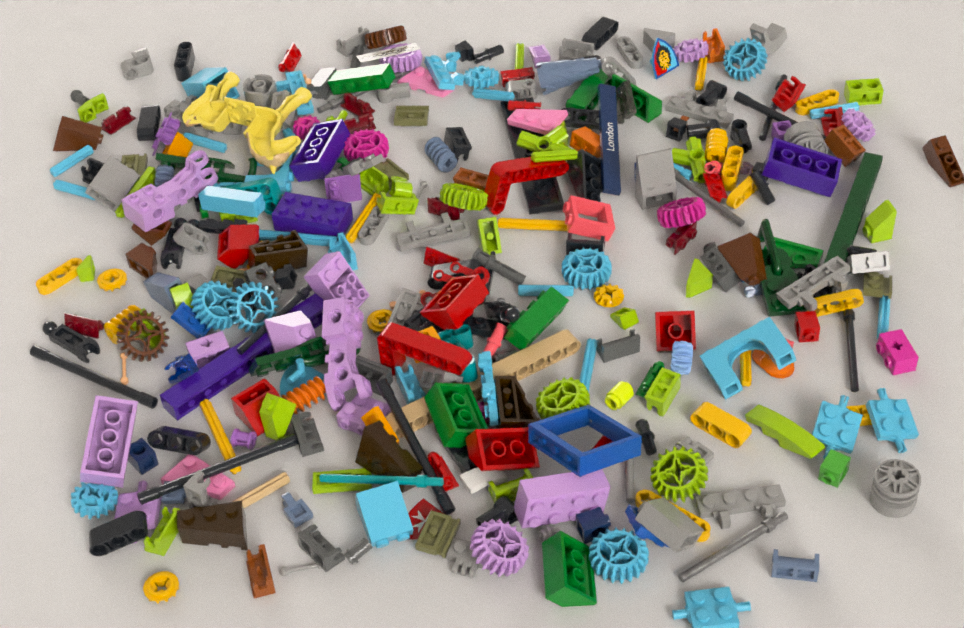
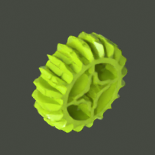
[439,183,488,211]
[536,377,590,419]
[650,446,708,503]

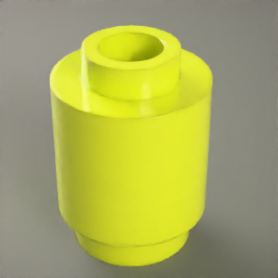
[605,381,634,410]

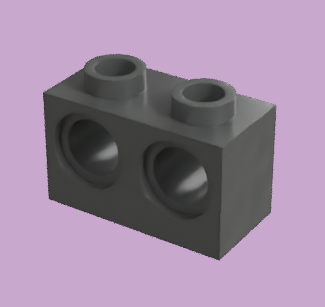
[700,246,741,292]
[243,262,282,306]

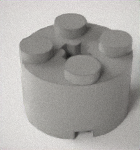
[243,74,277,108]

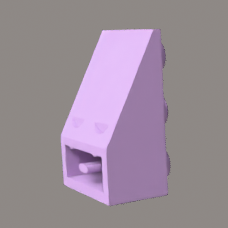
[304,251,370,308]

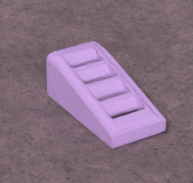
[528,45,551,68]

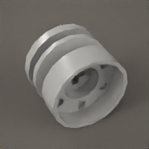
[784,121,828,154]
[869,459,921,518]

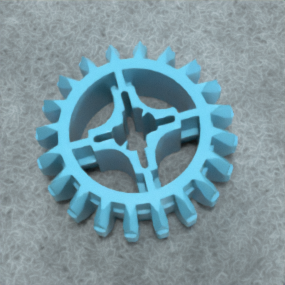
[723,38,768,82]
[561,247,612,291]
[191,281,242,331]
[227,282,279,333]
[589,527,649,584]

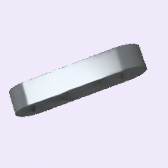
[617,36,643,69]
[601,56,637,86]
[358,206,389,246]

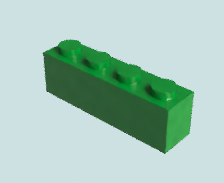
[327,63,396,95]
[565,69,612,121]
[505,286,569,350]

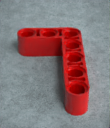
[484,157,569,215]
[377,322,472,376]

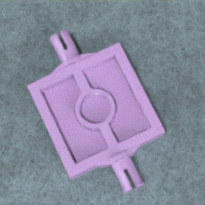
[114,480,162,544]

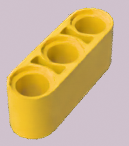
[721,146,744,191]
[690,402,752,448]

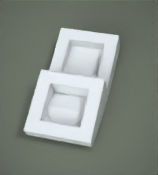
[460,467,508,494]

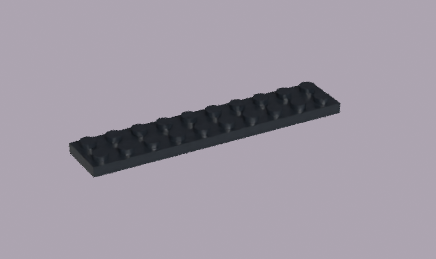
[500,97,564,215]

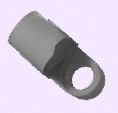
[121,47,154,80]

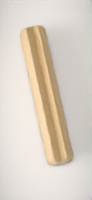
[232,472,290,509]

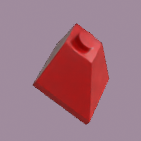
[655,310,696,351]

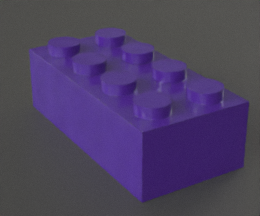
[289,119,350,182]
[762,137,842,197]
[272,192,353,242]

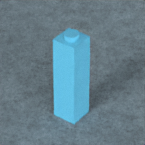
[198,186,266,218]

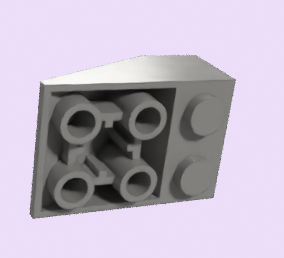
[635,148,677,210]

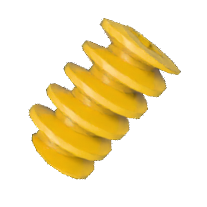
[705,128,728,163]
[104,304,141,344]

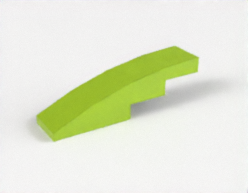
[745,404,825,459]

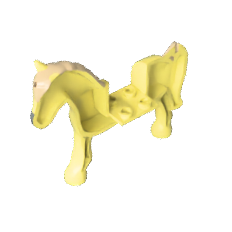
[182,72,312,174]

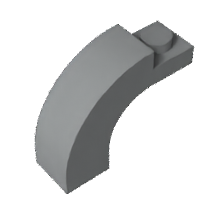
[750,23,787,54]

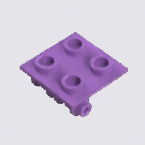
[152,112,181,156]
[324,173,362,202]

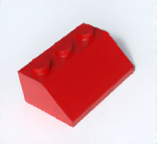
[420,274,489,330]
[465,427,540,471]

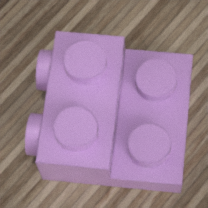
[336,393,391,436]

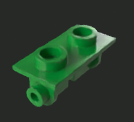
[635,361,665,398]

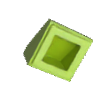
[77,255,95,282]
[610,307,639,330]

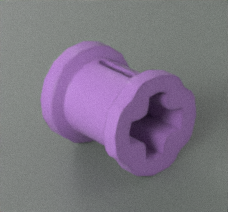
[230,428,257,450]

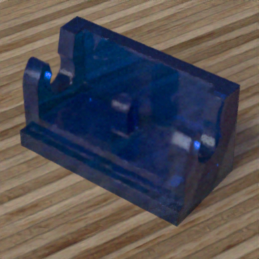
[164,353,199,383]

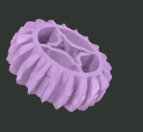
[379,43,422,73]
[469,519,529,577]

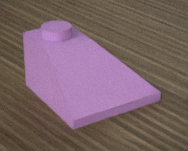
[264,311,316,353]

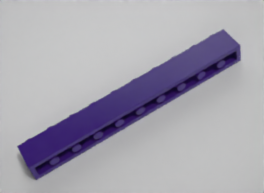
[160,293,324,421]

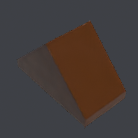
[131,221,172,246]

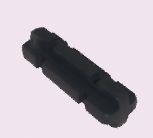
[846,245,877,256]

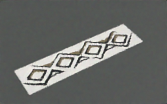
[356,43,420,63]

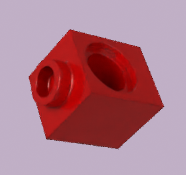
[794,311,820,343]

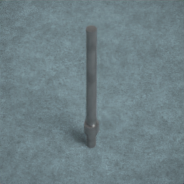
[317,72,402,114]
[674,168,745,227]
[678,511,788,582]

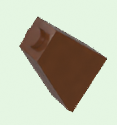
[53,116,104,152]
[718,233,767,285]

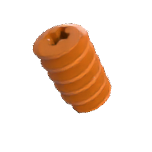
[281,376,326,415]

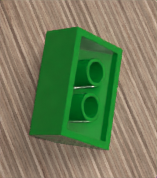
[612,74,662,123]
[424,382,488,448]
[542,531,597,607]

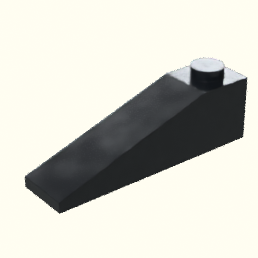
[567,149,602,202]

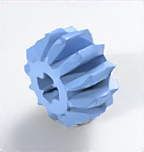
[670,341,693,375]

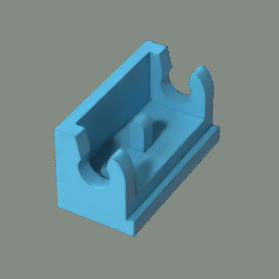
[328,232,358,270]
[395,364,426,404]

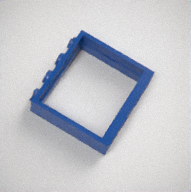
[528,405,642,477]

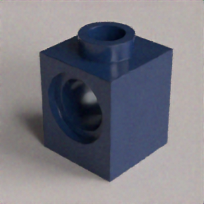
[128,438,159,475]
[576,507,611,544]

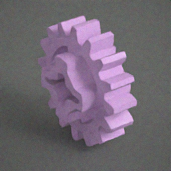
[673,38,709,63]
[841,108,876,142]

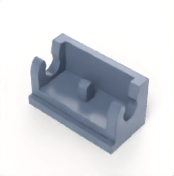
[771,549,820,582]

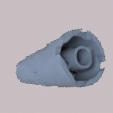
[536,57,602,95]

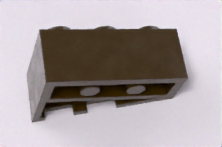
[248,230,308,275]
[494,376,540,429]
[355,420,423,493]
[177,501,248,550]

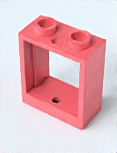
[563,195,616,241]

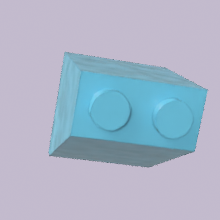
[181,67,240,99]
[355,481,413,548]

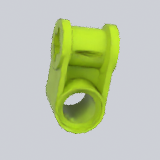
[389,176,413,197]

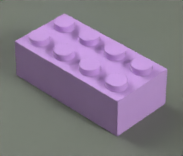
[80,395,138,488]
[514,469,611,529]

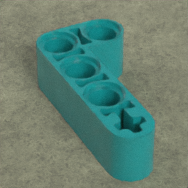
[222,178,282,215]
[438,324,478,383]

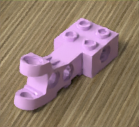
[121,150,218,232]
[321,297,373,411]

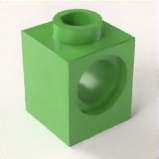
[818,449,851,488]

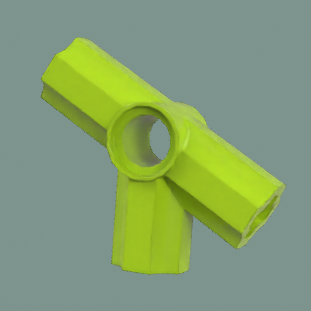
[517,125,571,161]
[672,137,707,184]

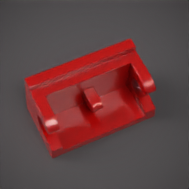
[771,76,806,112]
[821,107,844,136]

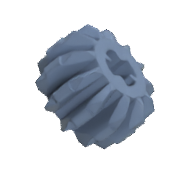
[155,165,174,187]

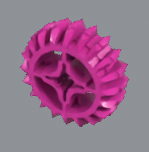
[343,129,389,162]
[657,197,706,228]

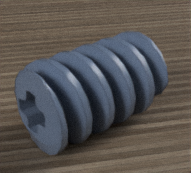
[424,137,458,172]

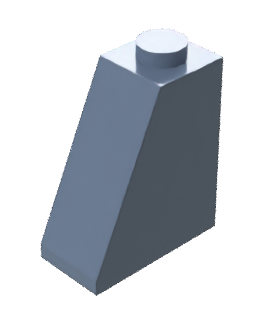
[143,272,182,314]

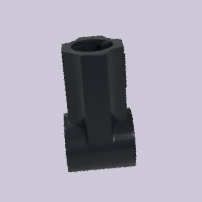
[696,80,727,106]
[686,119,721,140]
[730,119,752,153]
[476,496,518,527]

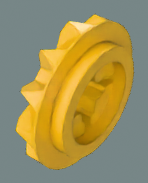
[97,268,128,292]
[594,283,624,307]
[367,309,392,333]
[143,571,179,604]

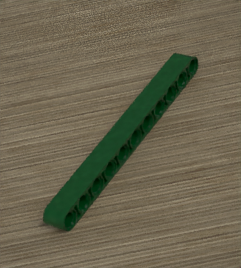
[823,152,883,264]

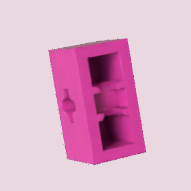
[876,329,919,375]

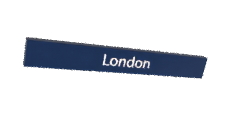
[598,83,621,196]

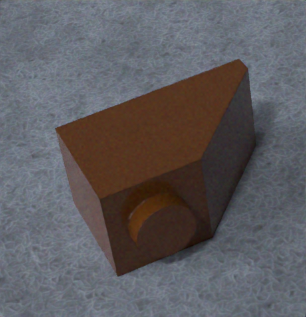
[125,243,157,279]

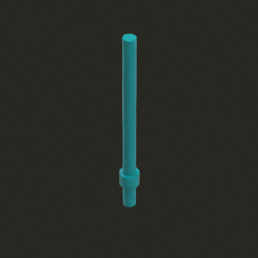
[320,474,444,488]

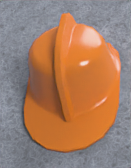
[752,350,795,379]

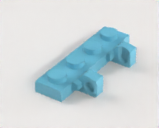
[424,55,465,90]
[276,70,314,115]
[478,351,498,426]

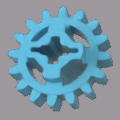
[464,66,499,89]
[71,482,118,519]

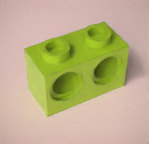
[844,78,884,105]

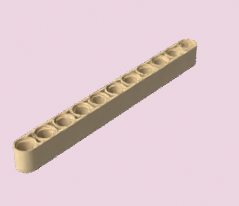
[386,329,581,438]

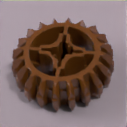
[364,25,407,49]
[116,310,169,362]

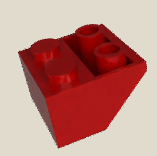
[217,224,259,269]
[231,378,280,437]

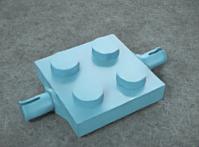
[866,388,919,453]
[812,395,863,459]
[672,587,751,628]

